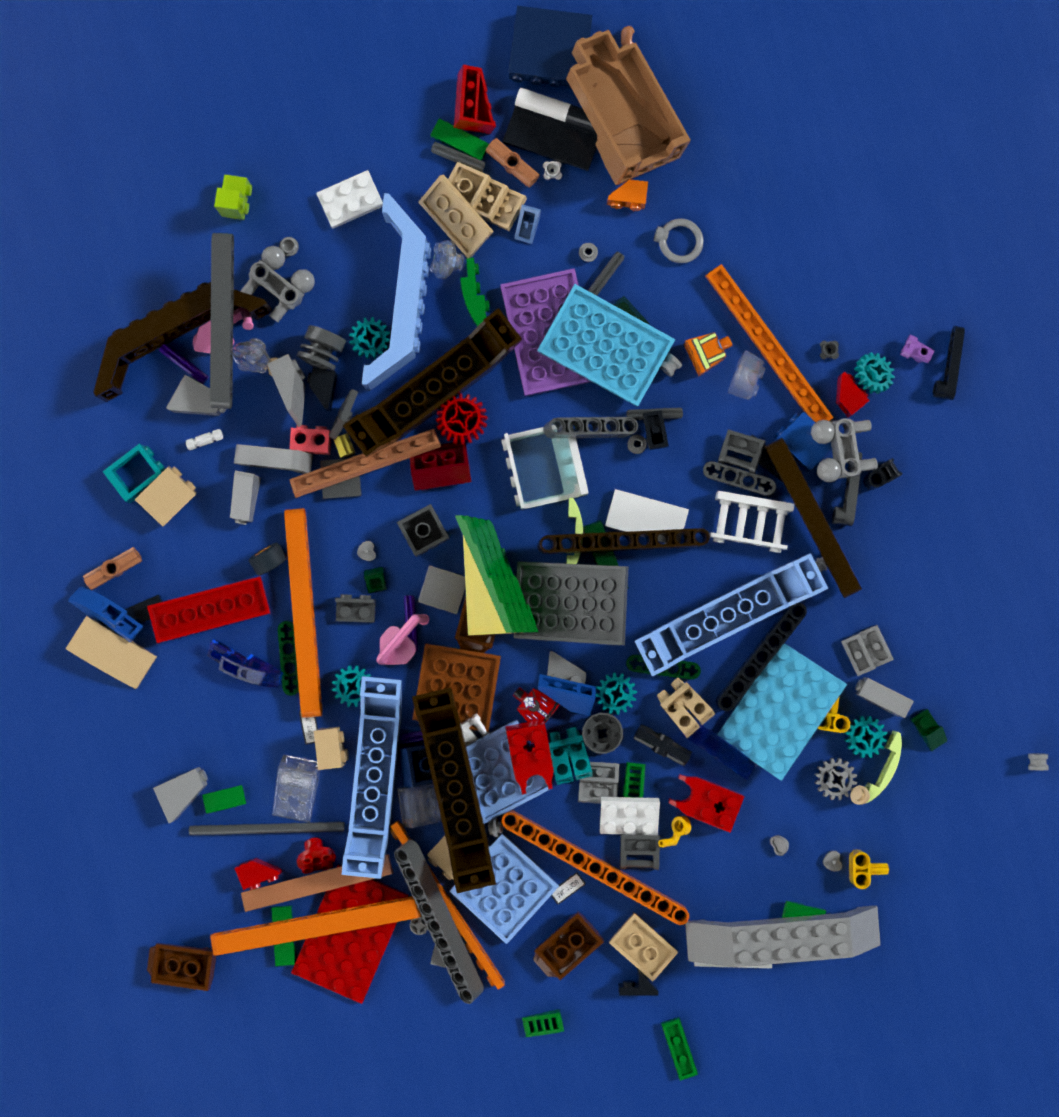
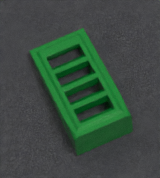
[623,762,646,798]
[522,1009,564,1037]

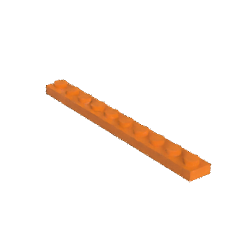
[705,264,834,423]
[390,820,505,990]

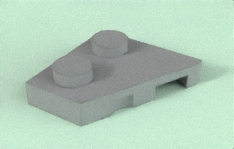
[547,651,586,684]

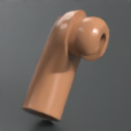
[621,26,634,46]

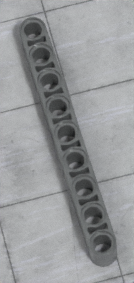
[210,233,234,409]
[394,840,484,1004]

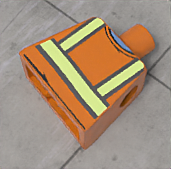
[683,333,732,376]

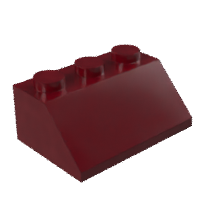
[410,441,472,491]

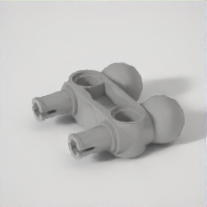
[240,246,315,323]
[811,419,878,482]

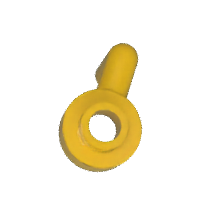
[658,816,691,847]

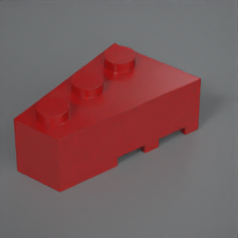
[454,64,496,134]

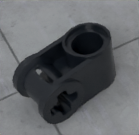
[864,458,903,490]

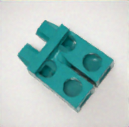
[549,727,593,785]

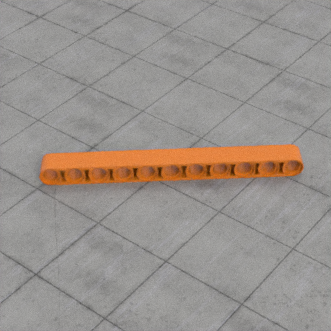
[284,508,322,718]
[501,810,689,925]
[210,896,422,956]

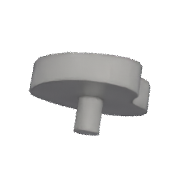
[357,541,376,561]
[770,835,789,856]
[823,851,842,871]

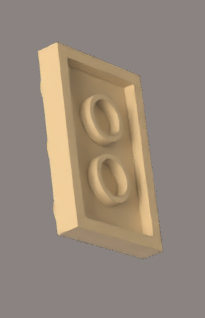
[609,913,678,982]

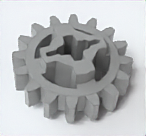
[814,758,857,800]

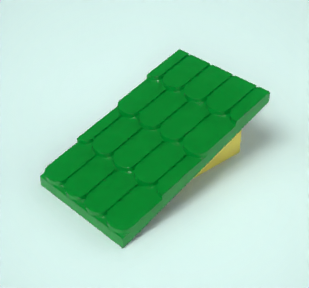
[455,515,538,635]

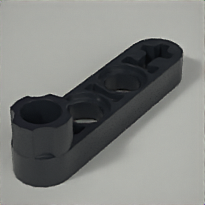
[932,326,965,400]

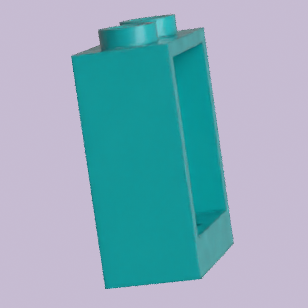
[102,444,165,504]

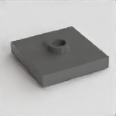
[329,389,358,440]
[320,458,362,499]

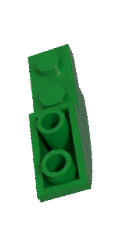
[460,258,490,327]

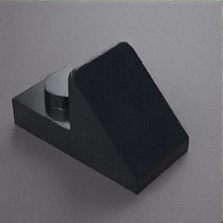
[643,410,669,450]
[618,968,658,996]

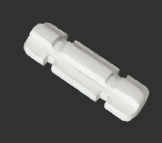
[186,429,223,450]

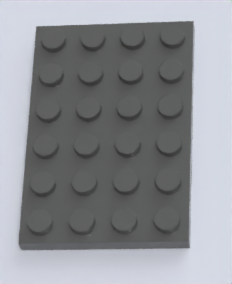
[514,562,629,645]

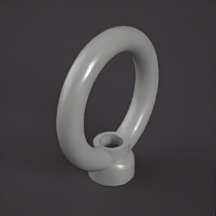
[653,218,703,263]

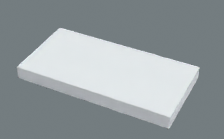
[605,489,689,543]

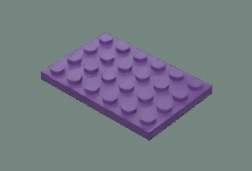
[500,268,591,396]

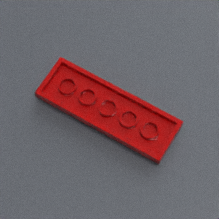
[147,576,271,643]

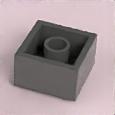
[397,504,450,557]

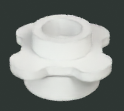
[543,161,562,180]

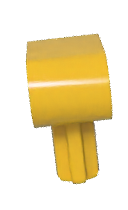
[818,696,850,733]
[849,849,889,889]

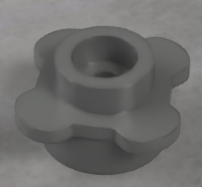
[820,341,839,360]

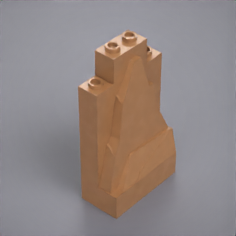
[566,30,691,185]

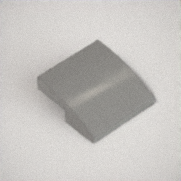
[418,566,466,614]
[841,624,894,676]
[578,762,619,804]

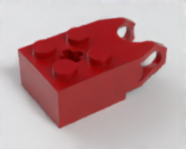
[505,719,554,795]
[668,774,745,833]

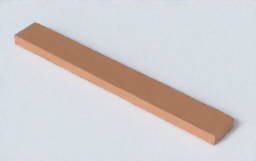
[289,429,441,498]
[241,854,393,912]

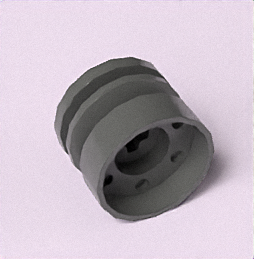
[297,325,346,371]
[582,713,623,754]

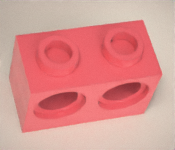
[290,425,331,455]

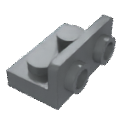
[335,594,376,623]

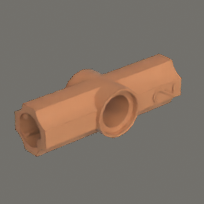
[486,138,540,188]
[83,547,142,590]

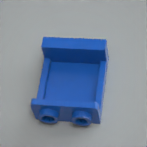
[774,411,832,473]

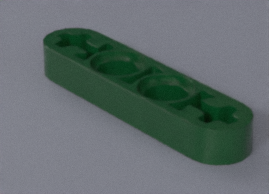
[277,621,299,696]
[626,655,701,679]

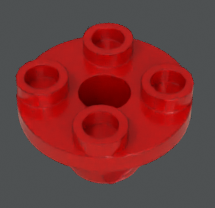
[297,838,336,874]

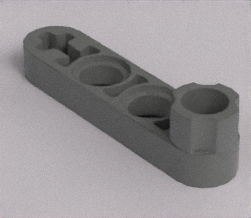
[832,452,862,526]
[703,461,776,497]

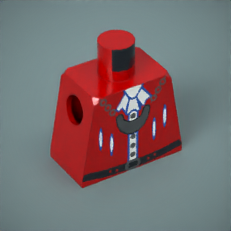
[513,687,560,723]

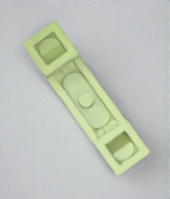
[566,498,583,564]
[865,731,902,803]

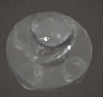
[430,240,465,279]
[233,338,270,373]

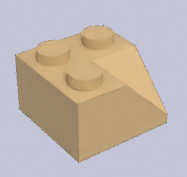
[314,727,349,770]

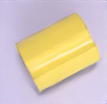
[333,434,355,458]

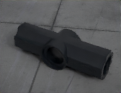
[633,724,692,767]

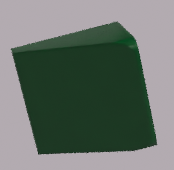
[364,567,387,593]

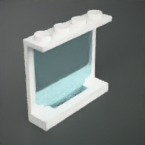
[501,424,589,510]

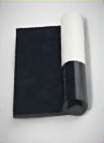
[502,88,597,171]

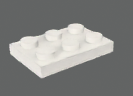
[316,170,383,229]
[600,797,660,835]

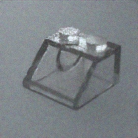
[728,350,765,400]

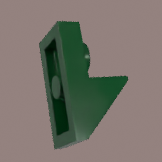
[910,708,947,751]

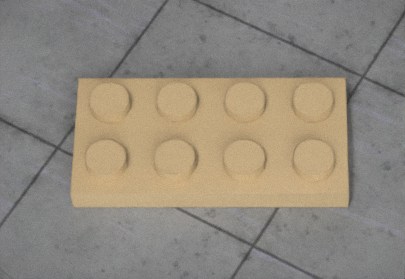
[418,175,494,258]

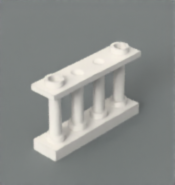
[709,491,794,553]

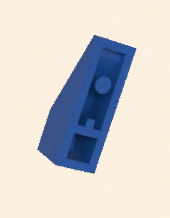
[538,674,596,716]

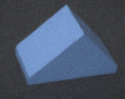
[514,204,541,244]

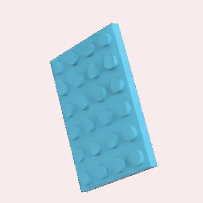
[537,284,675,407]
[717,643,847,781]

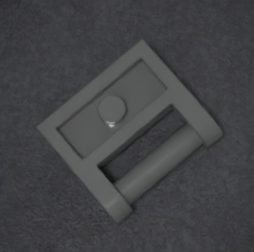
[718,429,765,474]
[620,834,660,870]

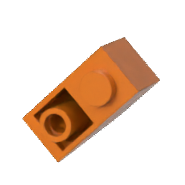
[607,179,648,211]

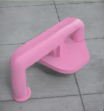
[193,307,254,353]
[376,614,430,665]

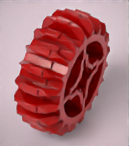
[436,393,488,445]

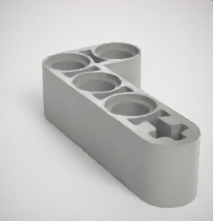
[234,444,313,474]

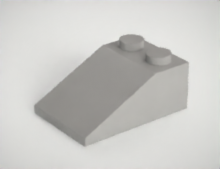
[267,354,306,427]

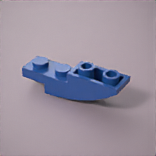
[68,586,143,642]

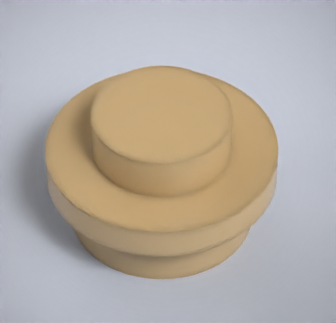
[850,785,870,805]

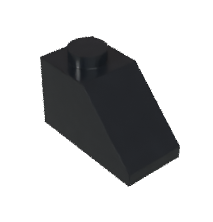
[307,367,338,412]

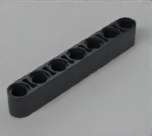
[716,603,807,711]

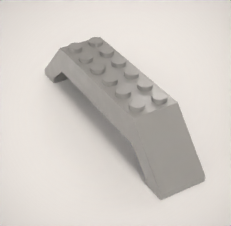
[685,905,881,967]

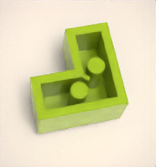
[214,174,252,220]

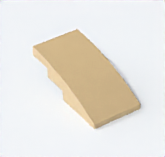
[448,162,527,231]
[66,616,157,689]

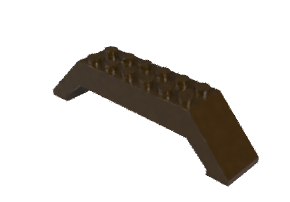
[93,282,273,402]
[343,308,522,457]
[412,687,496,894]

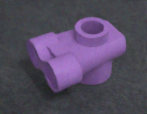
[900,334,934,363]

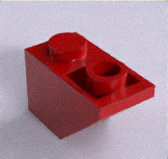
[836,372,869,418]
[234,858,282,891]

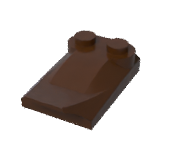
[455,597,496,653]
[533,911,604,980]
[147,943,216,991]

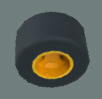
[248,542,287,576]

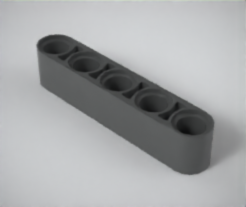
[543,417,638,439]

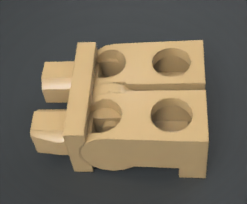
[657,678,715,738]

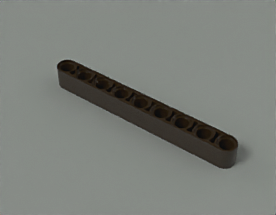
[765,438,862,599]
[537,528,710,555]

